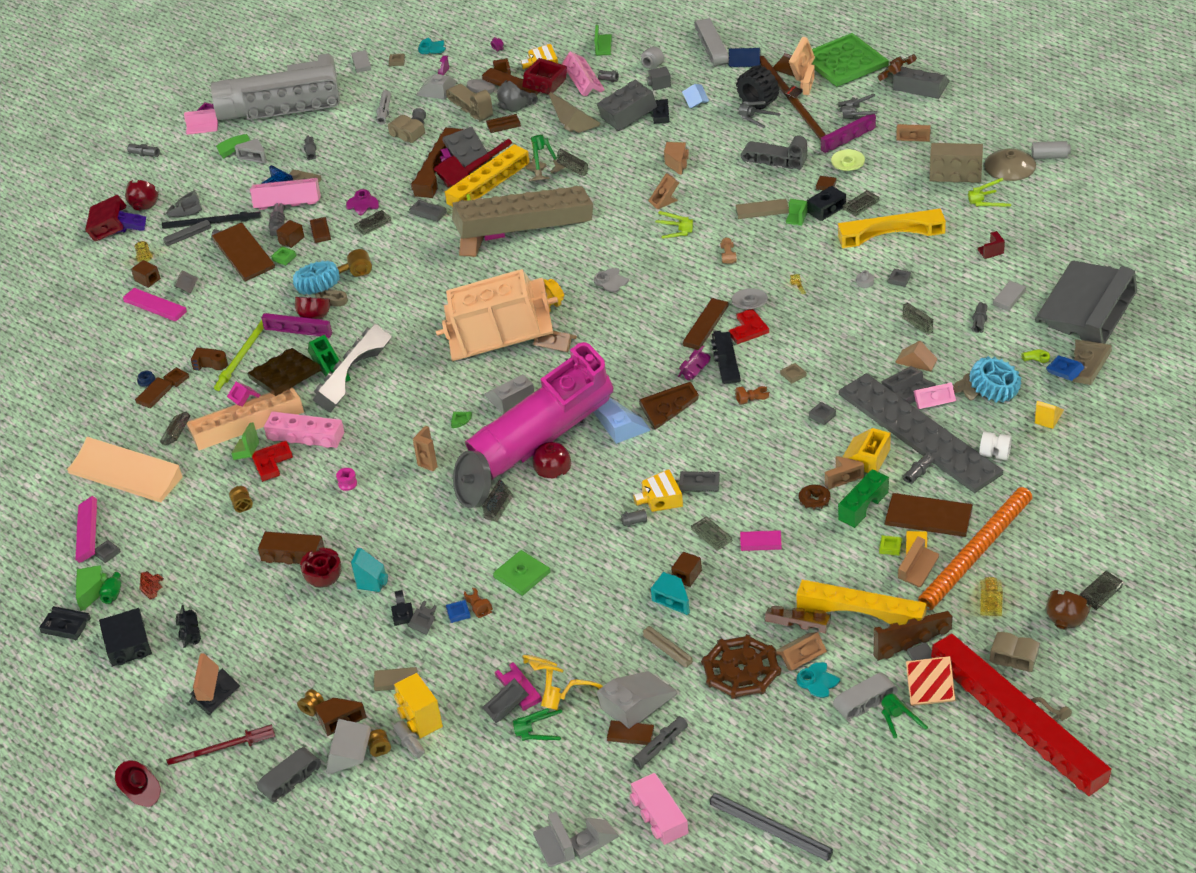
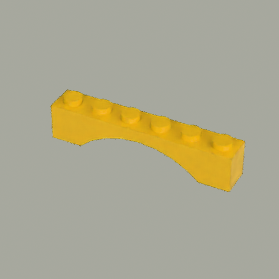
[838,208,946,248]
[796,579,926,625]

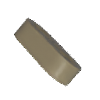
[315,289,348,306]

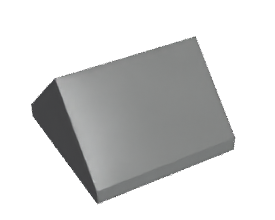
[326,719,371,774]

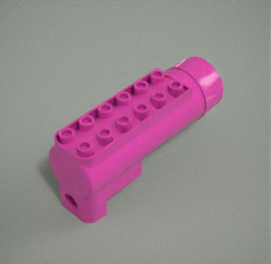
[465,342,614,480]

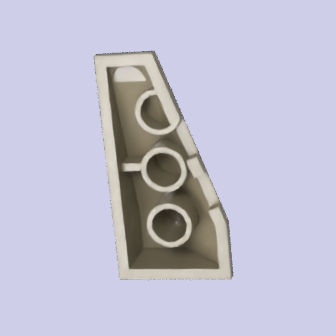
[549,92,601,133]

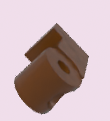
[191,347,228,371]

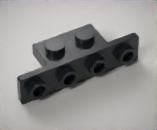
[711,331,741,384]

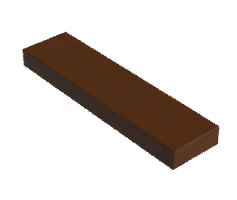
[482,68,540,96]
[683,298,729,350]

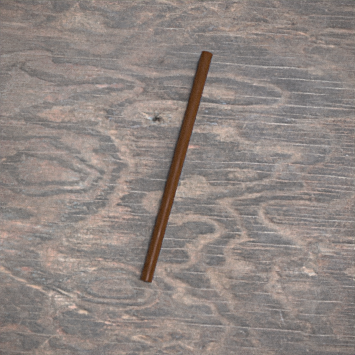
[760,56,826,141]

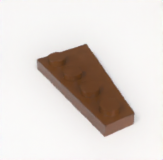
[873,611,953,661]

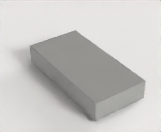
[351,50,371,73]
[993,281,1026,311]

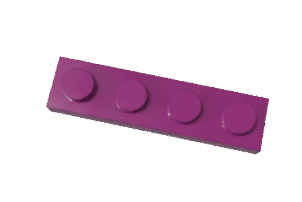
[821,114,876,153]
[261,313,332,338]

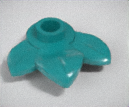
[418,37,446,54]
[796,662,840,698]

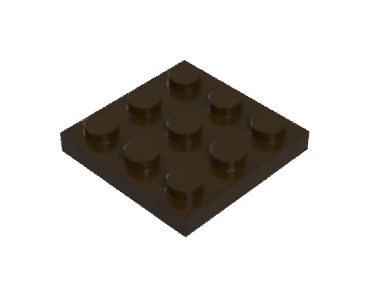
[247,348,322,396]

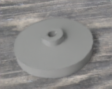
[466,79,495,93]

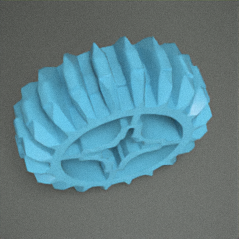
[293,260,340,295]
[969,356,1021,403]

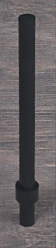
[162,211,261,229]

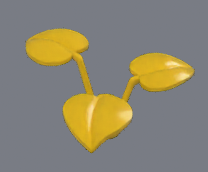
[522,655,603,710]

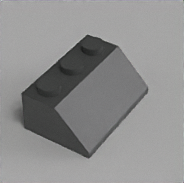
[893,67,950,99]

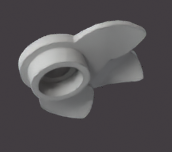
[594,268,629,292]

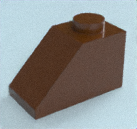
[314,697,367,736]

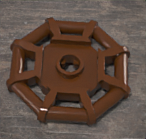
[701,634,782,699]

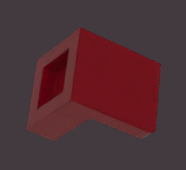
[977,231,1005,259]

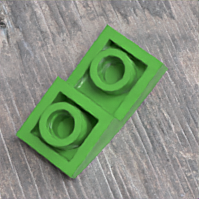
[216,134,250,159]

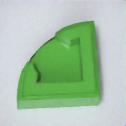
[451,411,472,428]

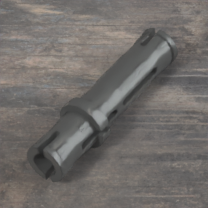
[632,716,688,768]

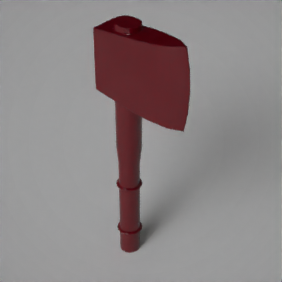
[434,138,512,188]

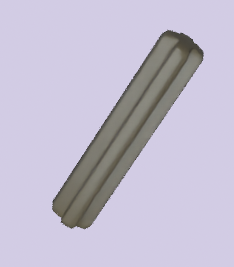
[643,626,693,668]

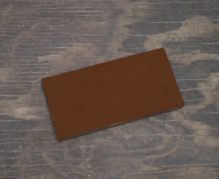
[212,222,275,282]
[885,493,973,537]

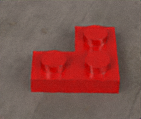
[729,309,770,345]
[251,441,293,482]

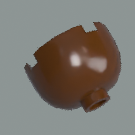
[1046,590,1091,630]

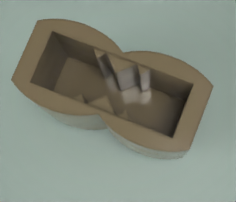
[388,115,425,143]
[989,632,1040,672]

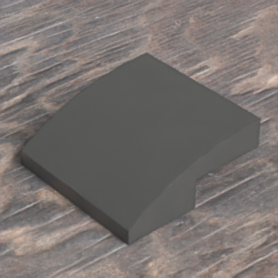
[881,366,936,404]

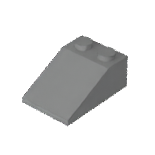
[597,671,677,729]

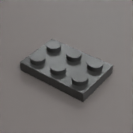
[443,127,492,175]

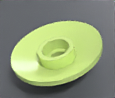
[831,149,865,171]

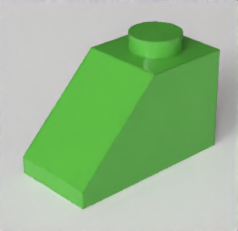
[76,565,108,611]

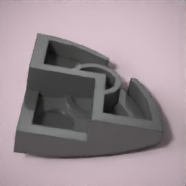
[166,190,202,217]

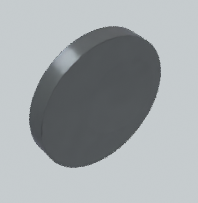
[453,451,491,508]

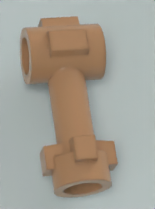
[720,238,737,264]

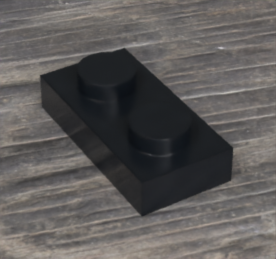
[653,99,670,124]

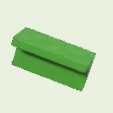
[594,25,612,56]
[231,422,260,460]

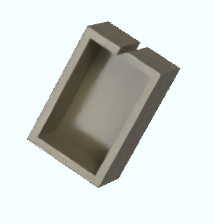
[930,143,983,183]

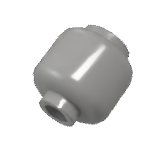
[641,46,664,69]

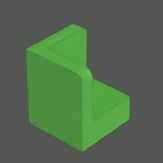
[786,199,807,226]

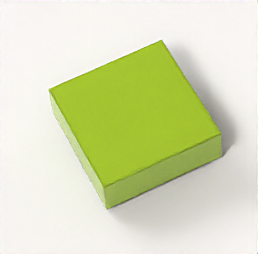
[879,535,902,556]

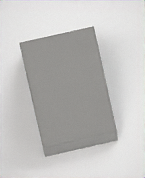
[235,138,267,164]

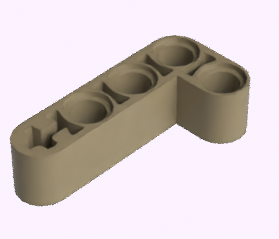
[446,83,493,122]

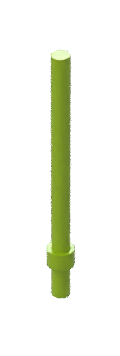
[214,320,264,391]

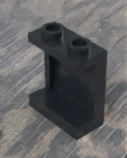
[99,608,152,667]

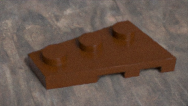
[639,381,699,430]
[765,606,831,634]

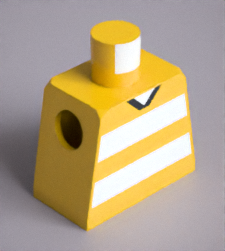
[521,44,558,69]
[633,469,683,512]

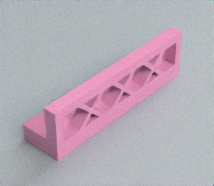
[562,51,605,96]

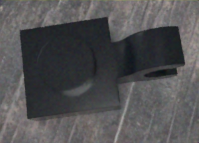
[391,590,413,626]

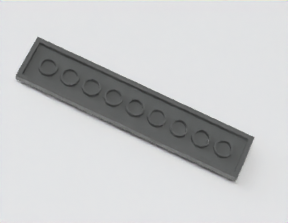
[839,373,1003,494]

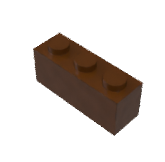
[258,531,325,565]

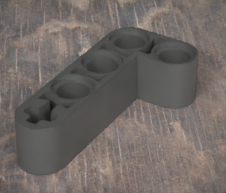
[741,135,807,170]

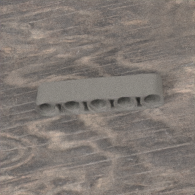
[694,18,729,66]

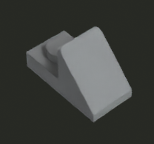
[570,818,619,860]

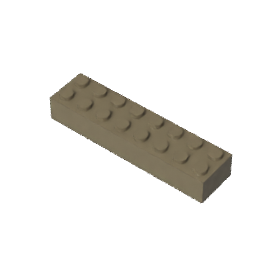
[452,186,593,239]

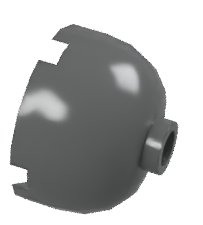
[497,80,528,112]

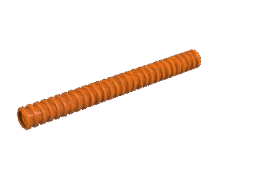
[918,487,1033,610]

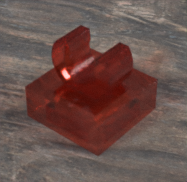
[139,571,164,600]

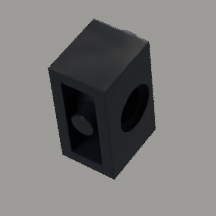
[807,186,846,221]

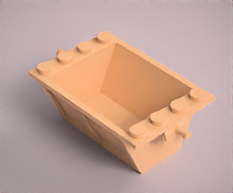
[436,269,558,361]

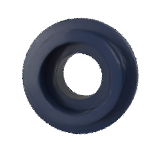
[137,370,156,387]

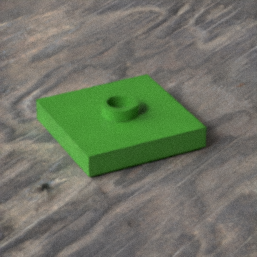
[493,550,551,596]

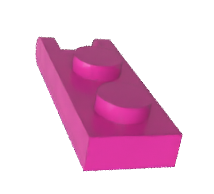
[494,662,542,711]

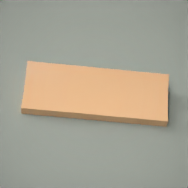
[186,387,304,450]
[67,437,183,503]

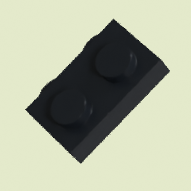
[189,668,240,716]

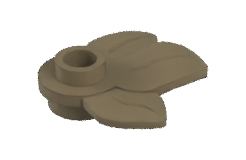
[953,373,980,401]

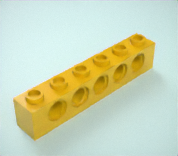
[445,144,530,207]

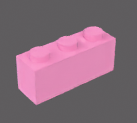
[630,773,689,845]

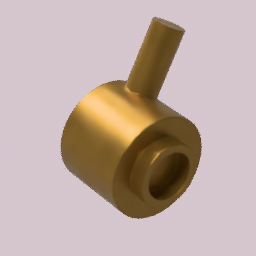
[338,249,372,277]

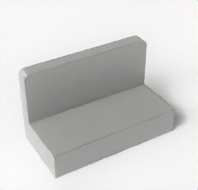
[533,811,575,867]

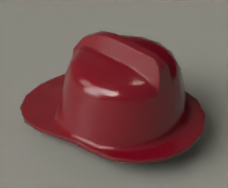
[114,760,161,807]

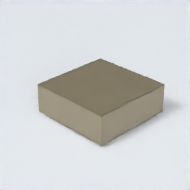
[389,53,405,66]
[780,363,807,384]

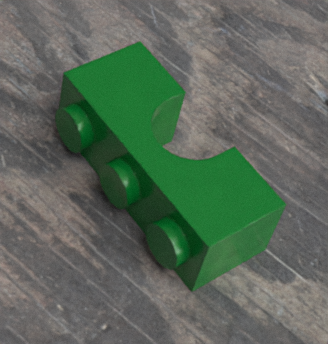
[838,469,889,528]

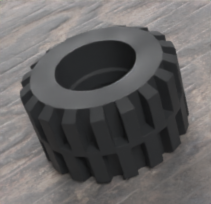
[736,65,780,110]

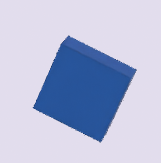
[446,600,471,623]

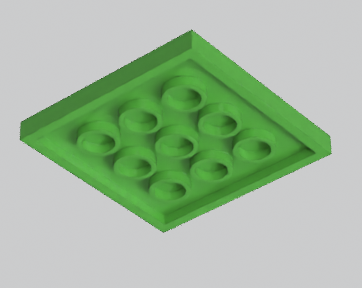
[811,33,889,87]

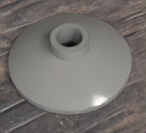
[732,288,768,310]

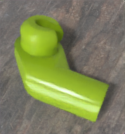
[1021,349,1050,363]

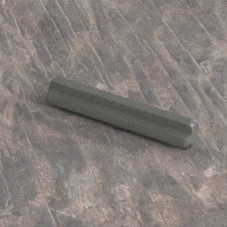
[163,220,211,246]

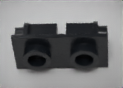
[176,605,201,648]

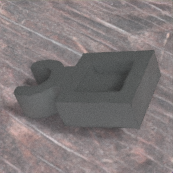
[408,600,437,635]

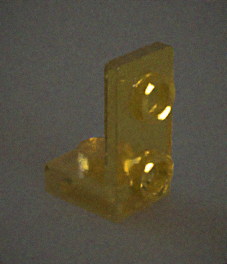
[980,577,1003,616]

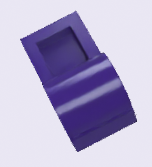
[116,211,147,233]

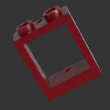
[522,58,567,95]

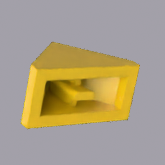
[1035,401,1064,429]

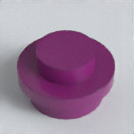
[490,37,504,52]

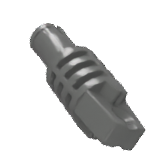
[269,203,285,236]

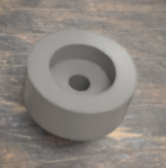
[856,270,874,288]

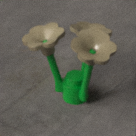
[526,134,569,181]

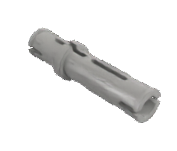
[376,90,391,125]

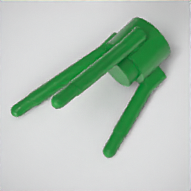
[881,694,928,738]
[513,708,562,741]

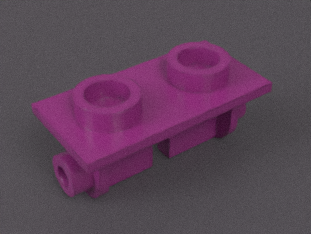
[678,346,711,381]

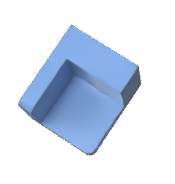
[682,84,709,108]

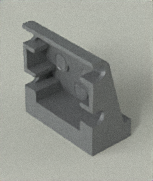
[1035,261,1137,344]

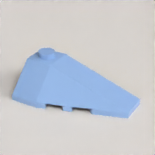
[594,398,650,444]

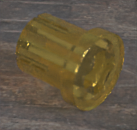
[134,241,153,262]

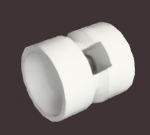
[979,431,1012,461]

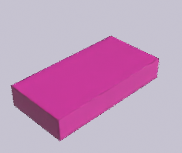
[740,530,782,551]

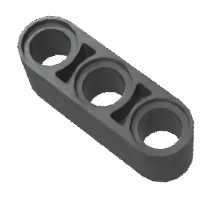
[257,747,321,803]

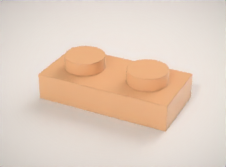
[800,64,815,95]

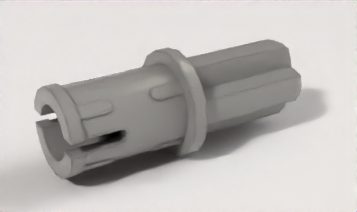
[393,721,425,758]

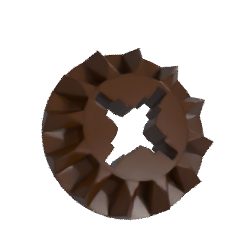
[799,485,831,510]

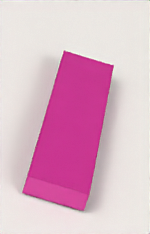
[123,288,187,322]
[75,496,97,563]

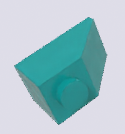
[351,548,388,592]
[651,572,690,615]

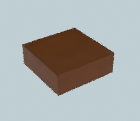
[816,176,837,191]
[163,367,189,387]

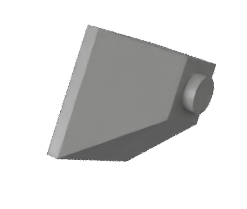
[416,74,457,99]

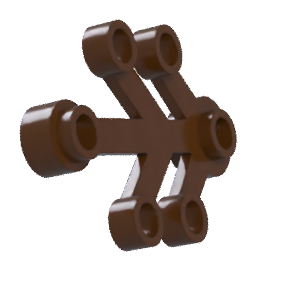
[877,54,917,81]

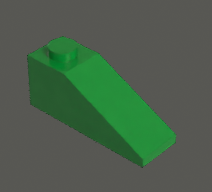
[308,335,351,382]

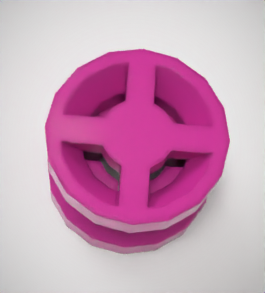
[336,468,357,491]

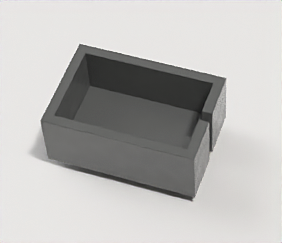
[597,79,657,131]

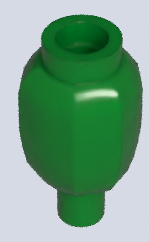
[99,572,121,604]

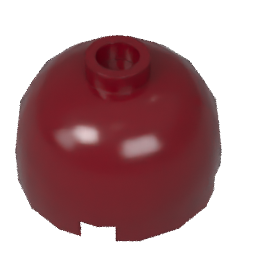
[125,180,159,211]
[295,297,330,319]
[533,442,572,479]
[300,547,342,588]

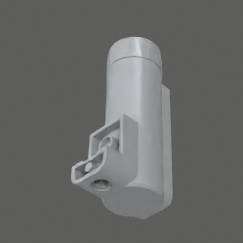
[211,54,340,120]

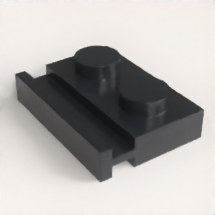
[39,606,91,640]

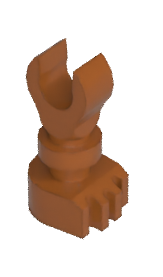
[735,386,770,405]
[464,588,493,618]

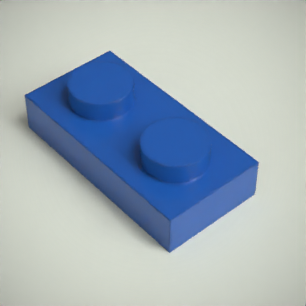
[1046,355,1085,381]

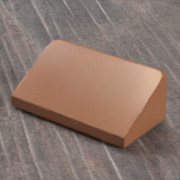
[193,653,219,701]

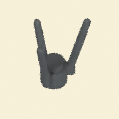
[842,94,878,119]
[739,101,781,128]

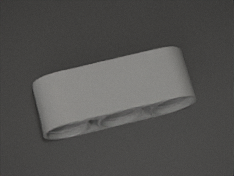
[833,673,898,721]

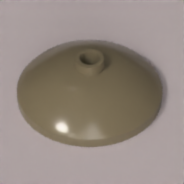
[984,148,1036,181]

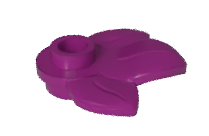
[346,189,379,216]

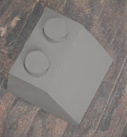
[484,374,534,414]

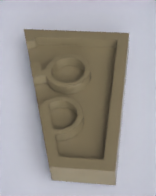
[1073,339,1112,385]

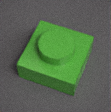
[271,246,296,266]

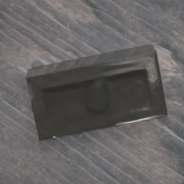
[482,480,513,522]

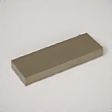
[736,199,789,219]

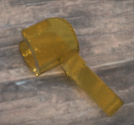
[790,274,806,294]

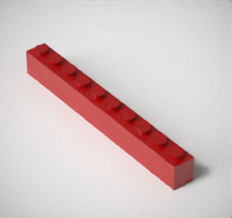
[931,633,1112,796]

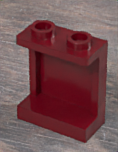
[85,194,127,241]

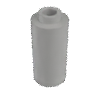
[1031,141,1071,159]

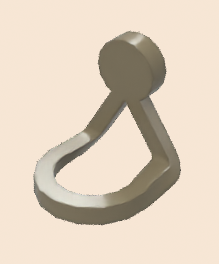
[1031,697,1072,721]

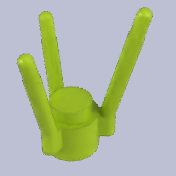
[968,178,1012,207]
[655,211,693,239]

